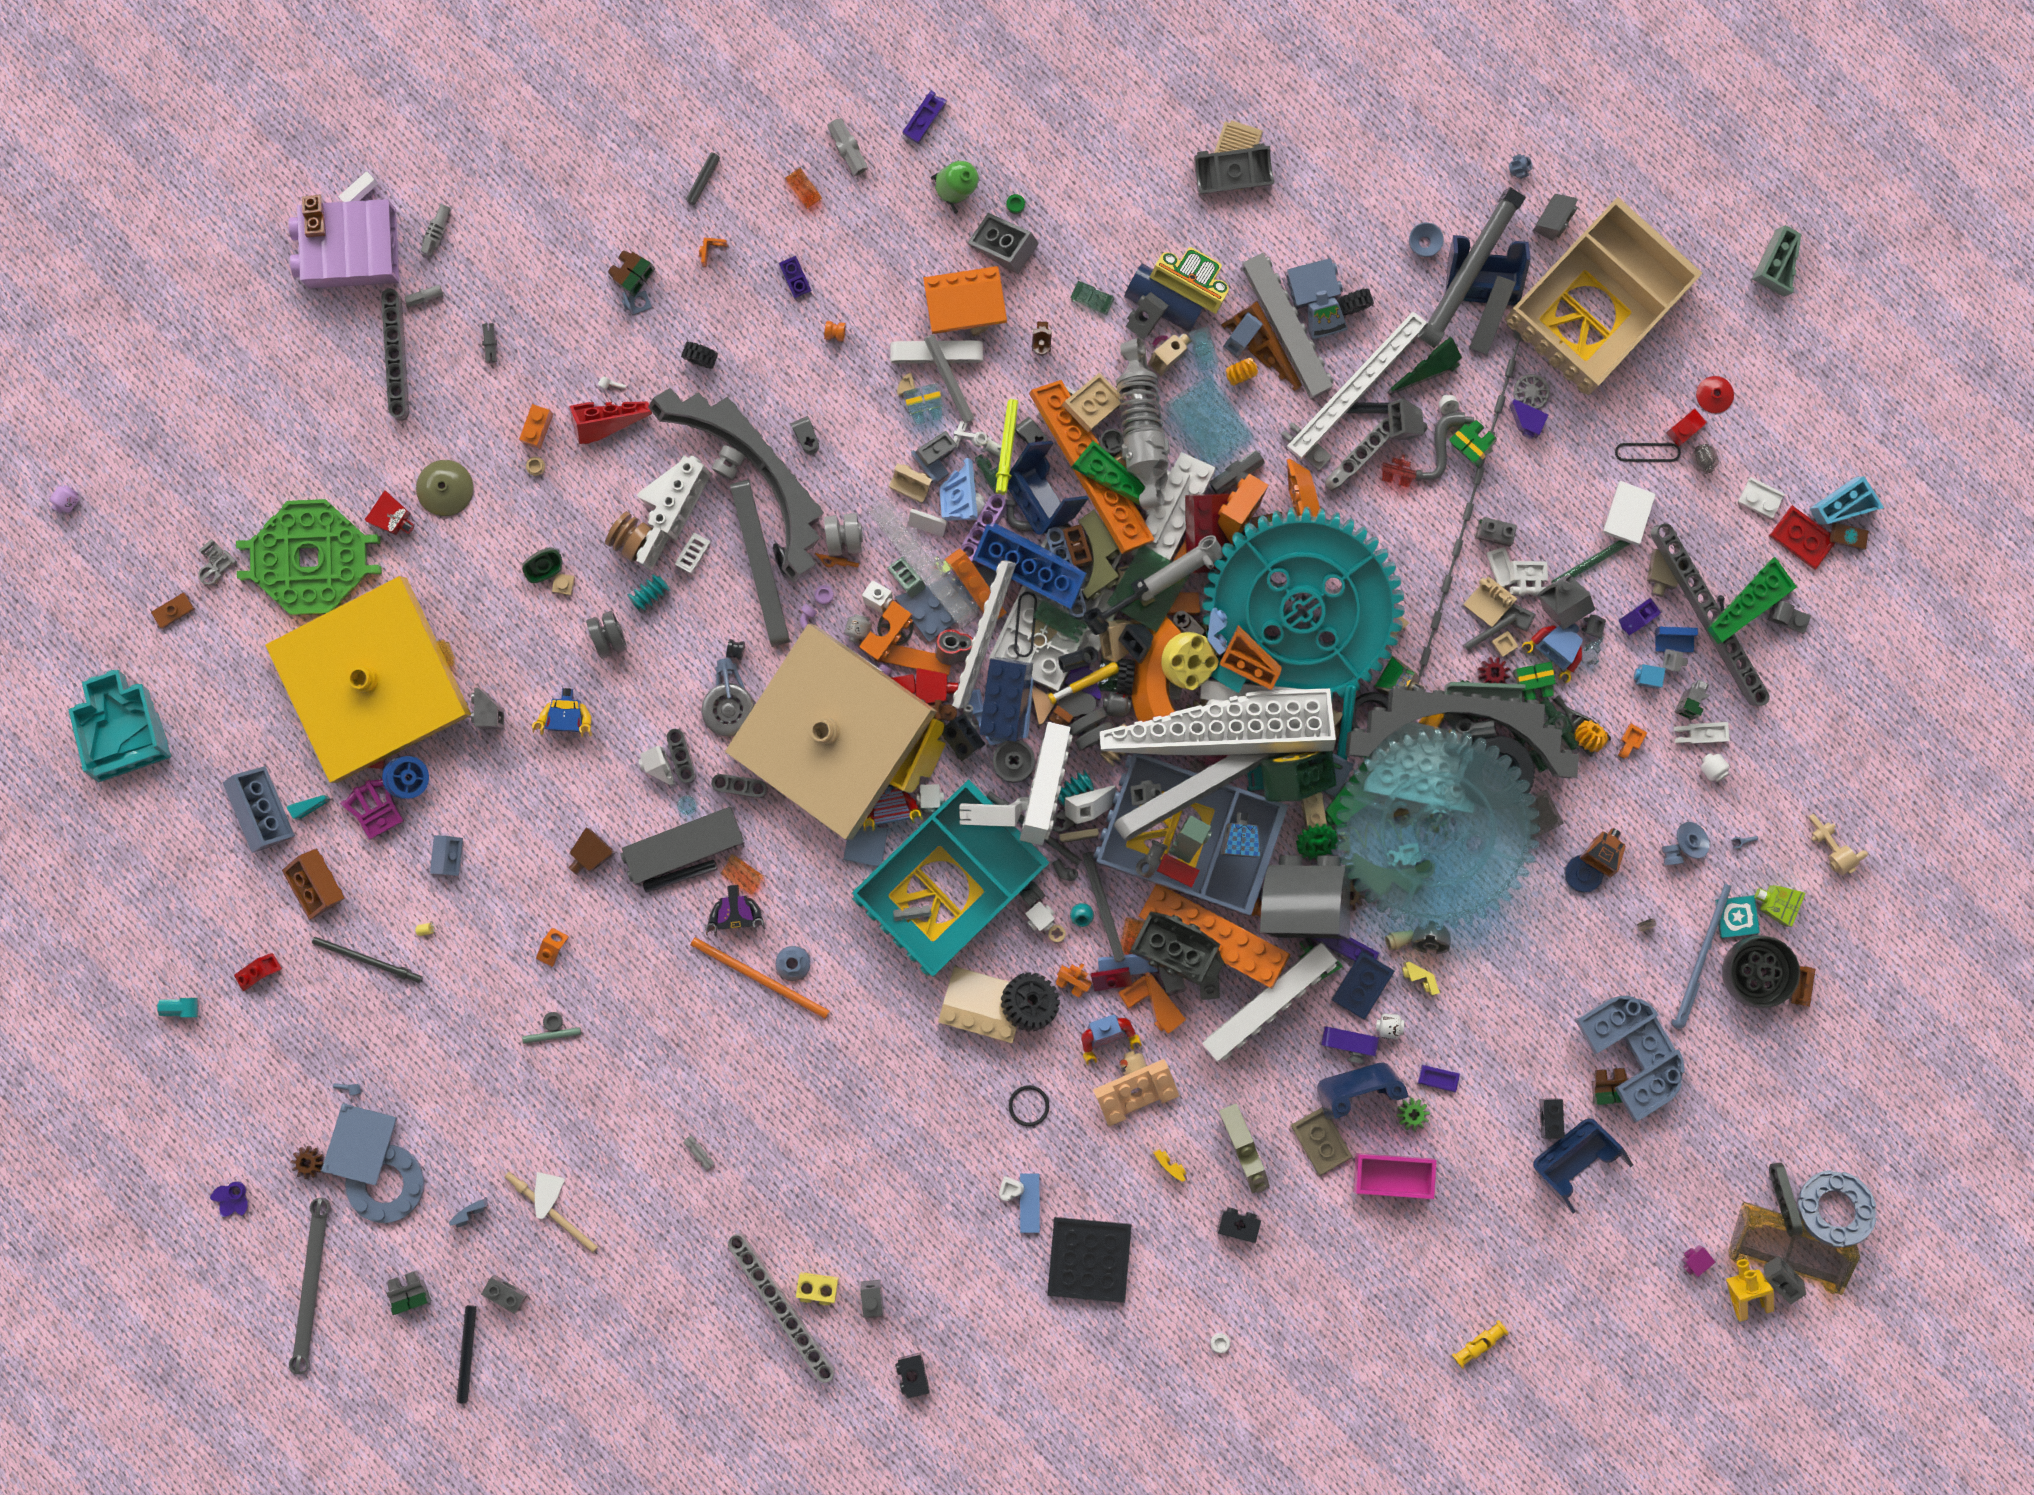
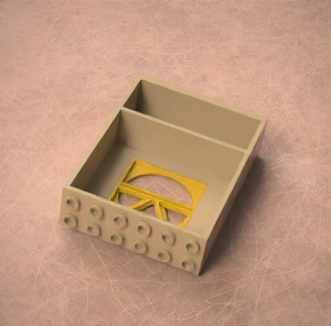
[1504,197,1703,396]

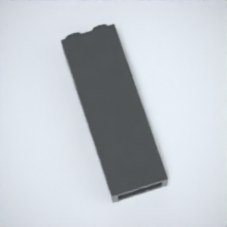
[620,806,745,885]

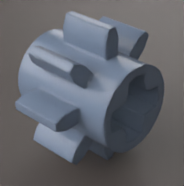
[1509,154,1533,179]

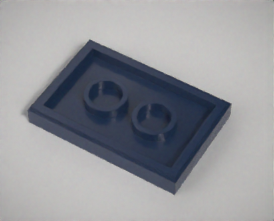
[1331,950,1395,1020]

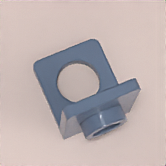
[621,291,652,315]

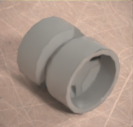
[711,445,745,480]

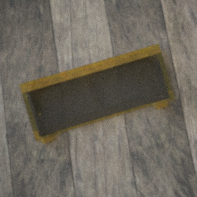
[1728,1201,1860,1295]

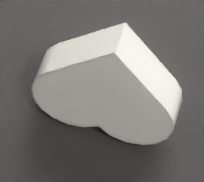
[999,1176,1024,1201]

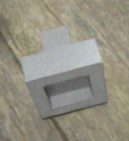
[1662,649,1688,672]

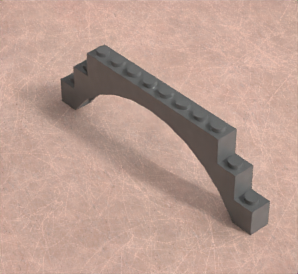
[648,388,824,583]
[1345,686,1579,779]

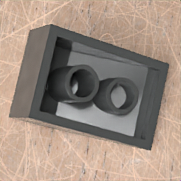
[968,213,1039,274]

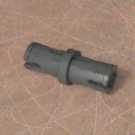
[482,323,498,363]

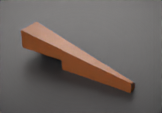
[1221,301,1302,391]

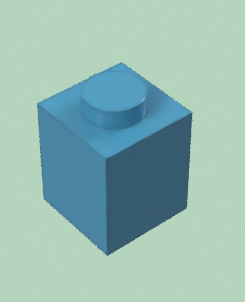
[1634,664,1665,689]

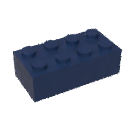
[979,657,1034,741]

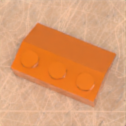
[1218,474,1269,544]

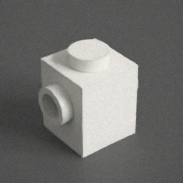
[862,580,893,614]
[917,784,944,812]
[1025,901,1055,932]

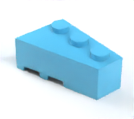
[1809,476,1884,524]

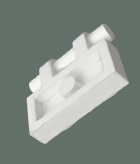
[1510,561,1548,596]

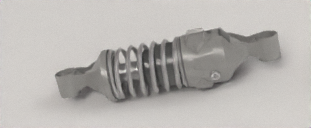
[1116,338,1170,510]

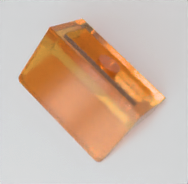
[721,854,765,894]

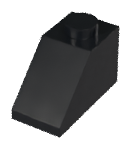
[1118,624,1154,664]

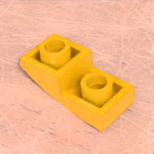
[1153,1148,1187,1182]

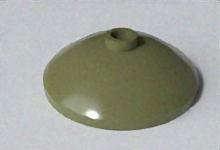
[416,460,474,516]

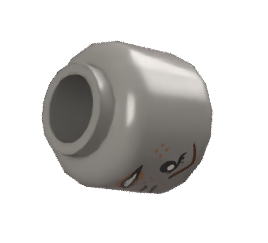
[844,614,872,643]

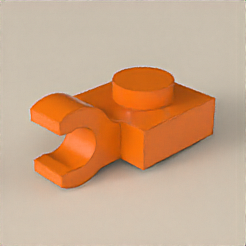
[1618,723,1647,759]

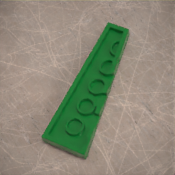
[1707,557,1797,645]

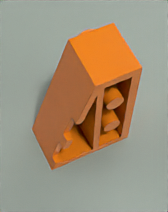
[1219,625,1282,690]

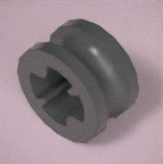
[1347,1051,1366,1064]

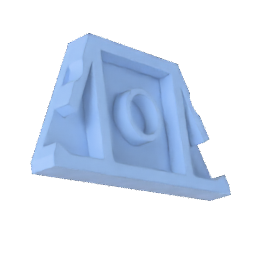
[939,458,978,521]

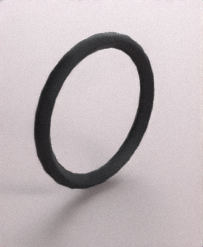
[1009,1085,1049,1126]

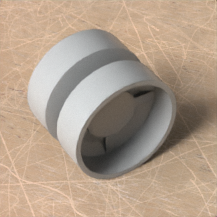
[824,513,863,557]

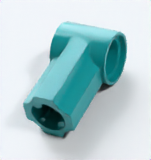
[157,998,198,1017]

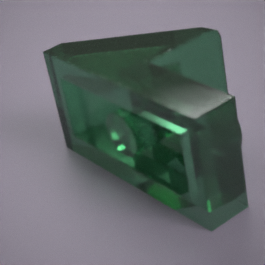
[975,454,999,493]

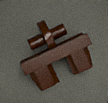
[1032,321,1052,356]
[929,700,957,726]

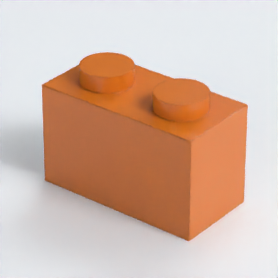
[519,404,553,450]

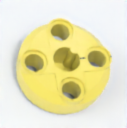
[1161,632,1219,690]

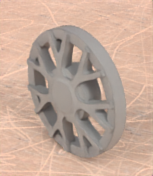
[1513,374,1550,409]

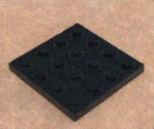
[1047,1217,1132,1303]

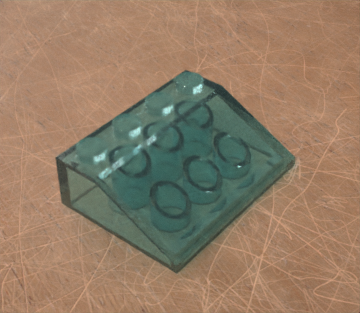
[1164,375,1254,466]

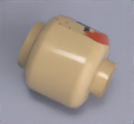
[1120,1050,1147,1076]

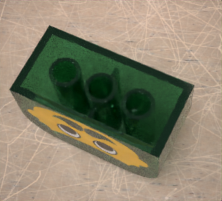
[1261,751,1337,802]

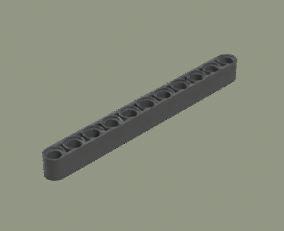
[1651,523,1770,706]

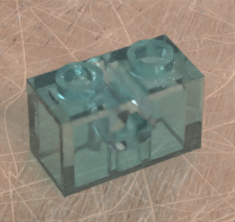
[1188,326,1219,372]

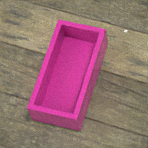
[1353,1153,1437,1199]

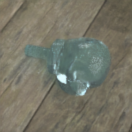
[1582,636,1604,665]

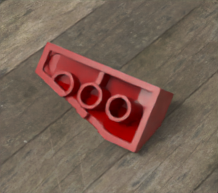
[569,401,652,444]

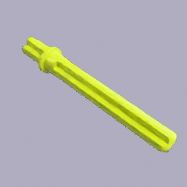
[996,399,1019,495]

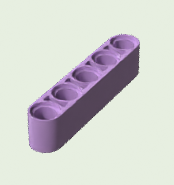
[950,494,1006,580]

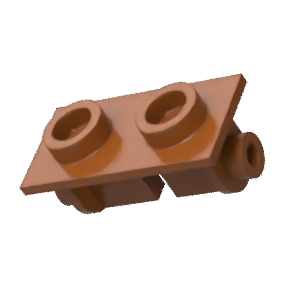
[1791,966,1816,1007]

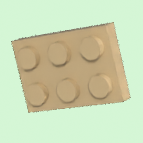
[1062,373,1125,432]

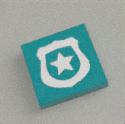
[1715,895,1760,938]

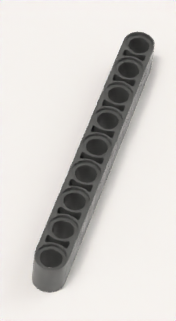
[730,479,790,647]

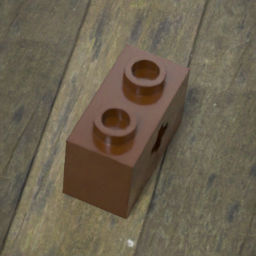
[1063,524,1093,569]

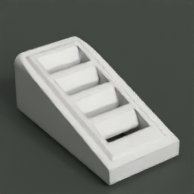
[675,533,711,575]

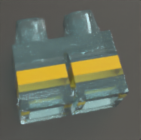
[903,383,943,425]

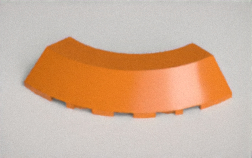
[1286,459,1320,517]
[1132,613,1182,722]

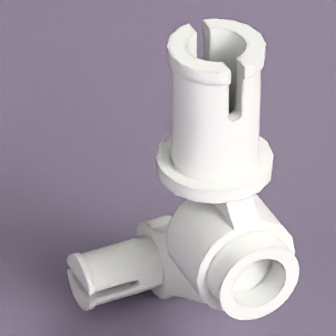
[953,421,1002,457]

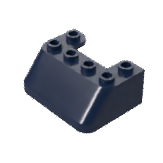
[1446,235,1531,306]

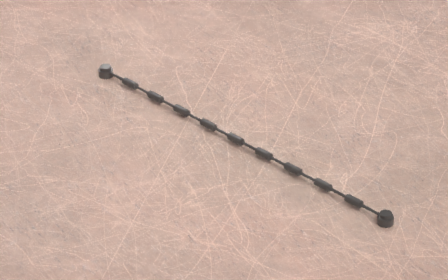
[1418,330,1524,684]

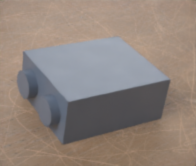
[1285,258,1343,309]

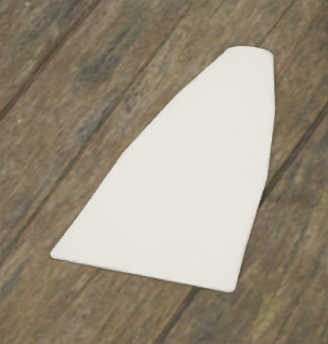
[535,1172,565,1219]

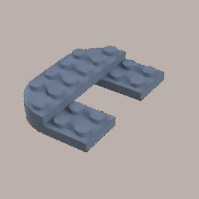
[1575,995,1685,1122]

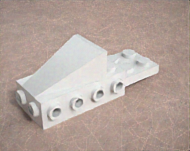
[636,455,711,571]

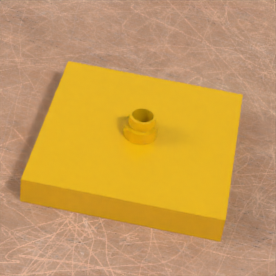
[265,576,471,783]

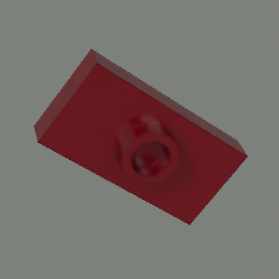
[1091,967,1133,992]

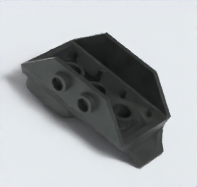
[1130,911,1224,986]

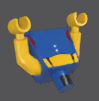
[532,688,592,737]

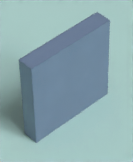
[843,824,888,866]

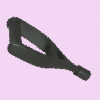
[1553,695,1611,757]

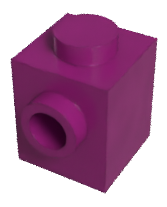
[1682,1245,1716,1277]

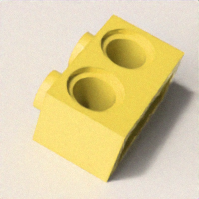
[796,1272,839,1306]

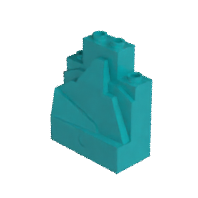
[68,670,171,783]

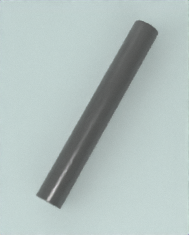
[1464,613,1517,650]

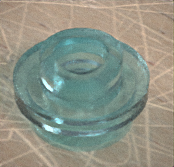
[677,796,697,815]

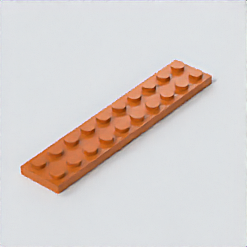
[1029,380,1155,554]

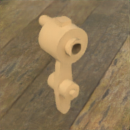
[1809,814,1868,875]

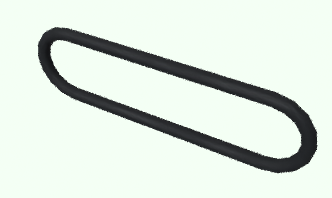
[1615,443,1681,462]
[1014,592,1037,657]

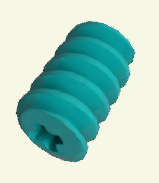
[627,574,671,613]
[1057,769,1094,807]

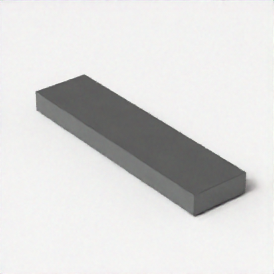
[1469,275,1516,354]

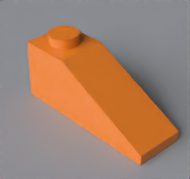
[1145,972,1186,1034]

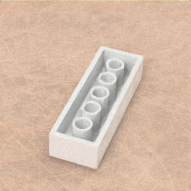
[1020,722,1072,846]

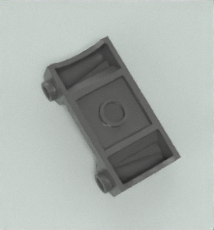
[1194,143,1274,195]

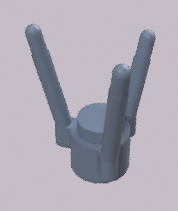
[715,658,745,699]

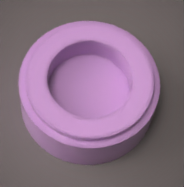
[814,585,834,605]

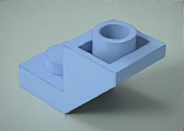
[1208,607,1227,655]

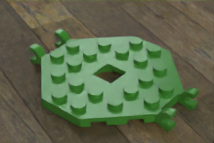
[236,499,382,615]

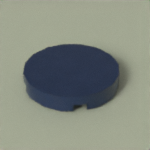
[1564,855,1604,893]

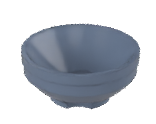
[1409,222,1444,257]
[775,946,811,981]

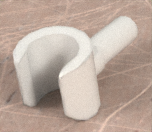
[598,377,626,390]

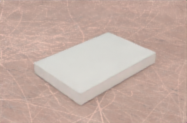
[1602,481,1656,546]

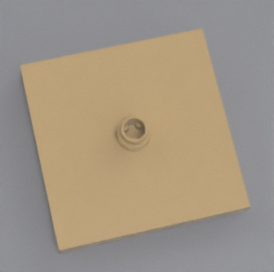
[725,623,937,840]

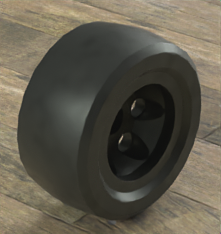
[1722,935,1800,1009]

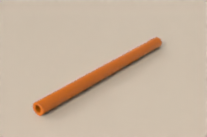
[690,937,830,1019]

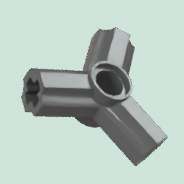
[1443,714,1496,759]

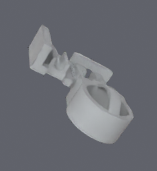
[198,539,237,586]

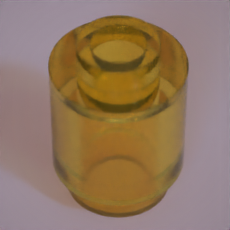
[437,639,455,667]

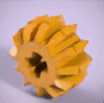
[1225,358,1258,386]
[1574,720,1609,752]

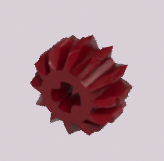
[1477,657,1510,684]

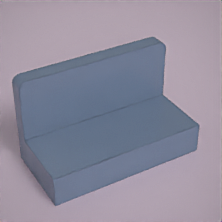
[911,443,949,485]
[430,835,463,876]

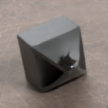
[1538,574,1595,630]

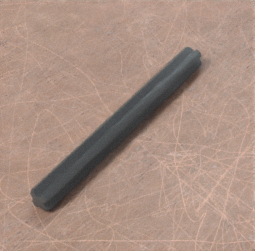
[1082,852,1125,962]

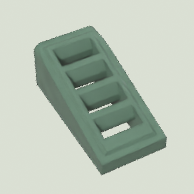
[887,557,926,598]

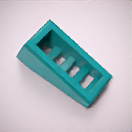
[286,795,331,820]

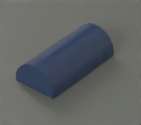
[1124,263,1204,333]

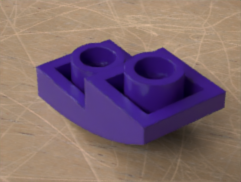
[779,255,812,298]

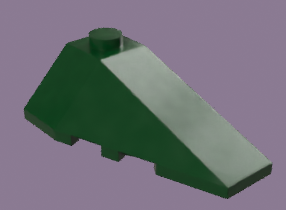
[1388,336,1462,395]

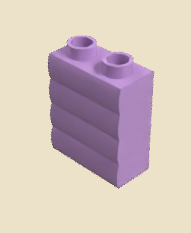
[288,199,400,289]

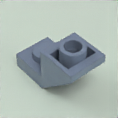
[1223,313,1263,357]

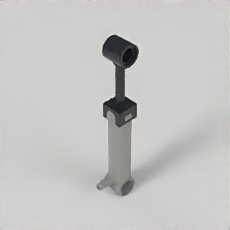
[1083,535,1224,635]

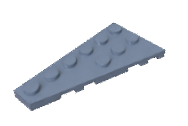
[895,566,1012,642]

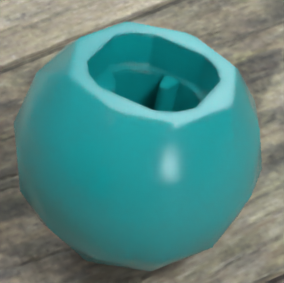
[1070,903,1094,927]

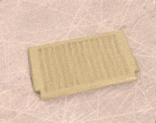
[1214,120,1263,190]

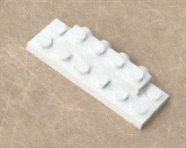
[1131,452,1216,569]

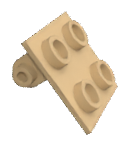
[1463,576,1517,627]

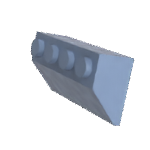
[222,766,295,853]

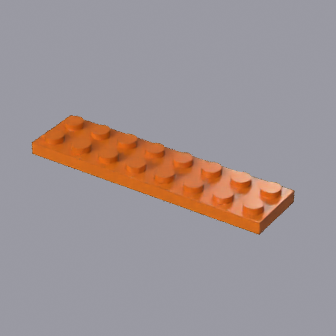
[1138,884,1291,989]

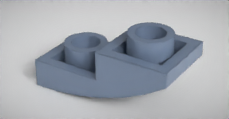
[449,1198,488,1228]

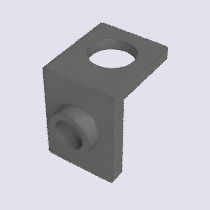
[1200,975,1220,1000]

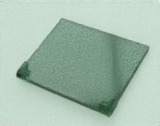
[1107,545,1191,632]

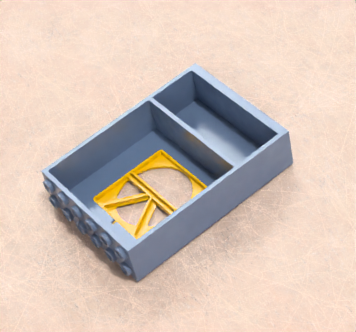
[1093,753,1289,916]

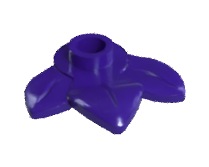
[210,1181,248,1217]

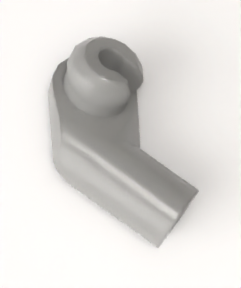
[963,704,979,731]

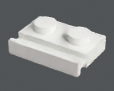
[1737,477,1785,519]

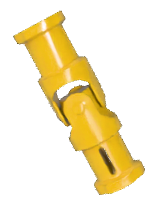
[1452,1320,1509,1369]

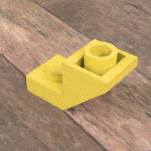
[1402,962,1440,995]

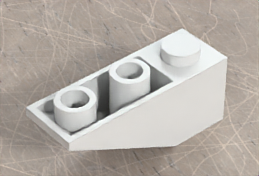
[1065,785,1116,824]

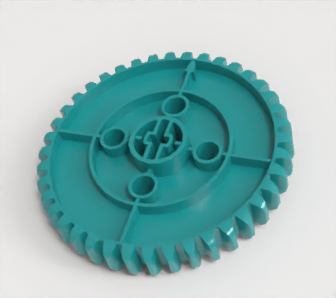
[1202,507,1405,703]

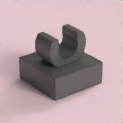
[1581,614,1606,638]

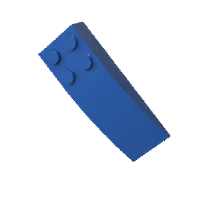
[973,523,1087,609]

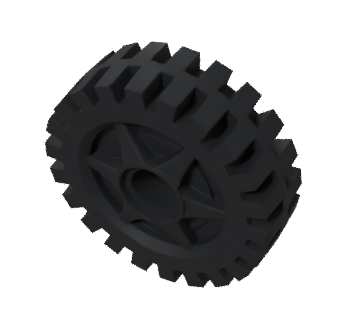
[1001,972,1060,1032]

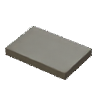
[1290,1107,1353,1176]

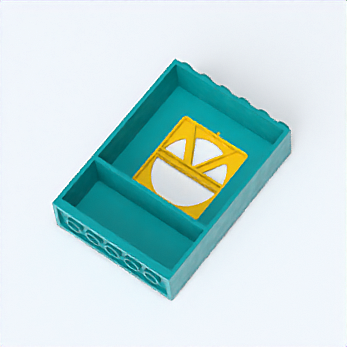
[852,779,1050,977]

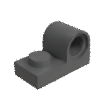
[915,431,957,467]
[1767,601,1811,634]

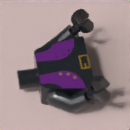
[705,885,766,936]

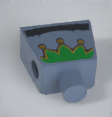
[1308,291,1348,339]

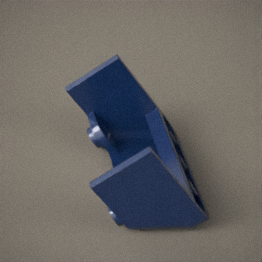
[1008,441,1089,535]
[1533,1118,1633,1214]

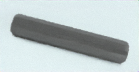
[686,152,720,205]

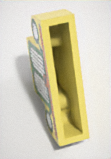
[1150,247,1229,314]

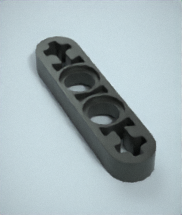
[1769,1162,1803,1237]

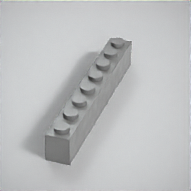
[1242,253,1333,400]

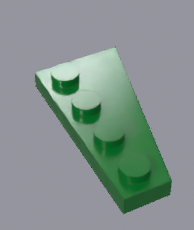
[1071,441,1145,505]

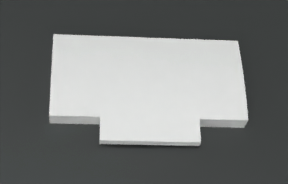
[988,526,1122,692]

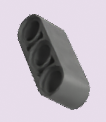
[666,729,696,784]
[711,774,768,798]

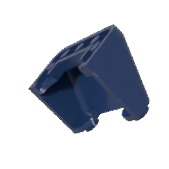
[1317,1062,1409,1119]

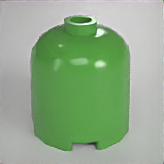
[935,161,979,203]

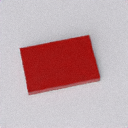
[1769,505,1835,570]

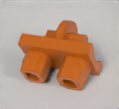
[1056,963,1092,998]

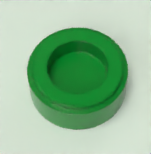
[1006,194,1025,214]

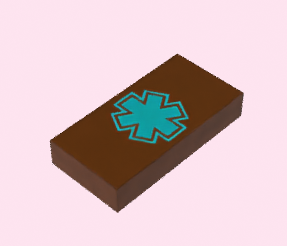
[1829,523,1869,550]

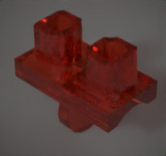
[1381,454,1417,487]

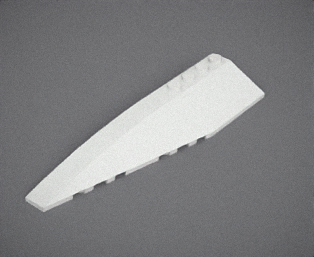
[1100,689,1336,755]

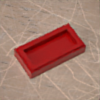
[1156,854,1200,888]

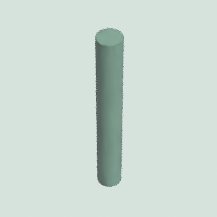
[522,1027,581,1044]

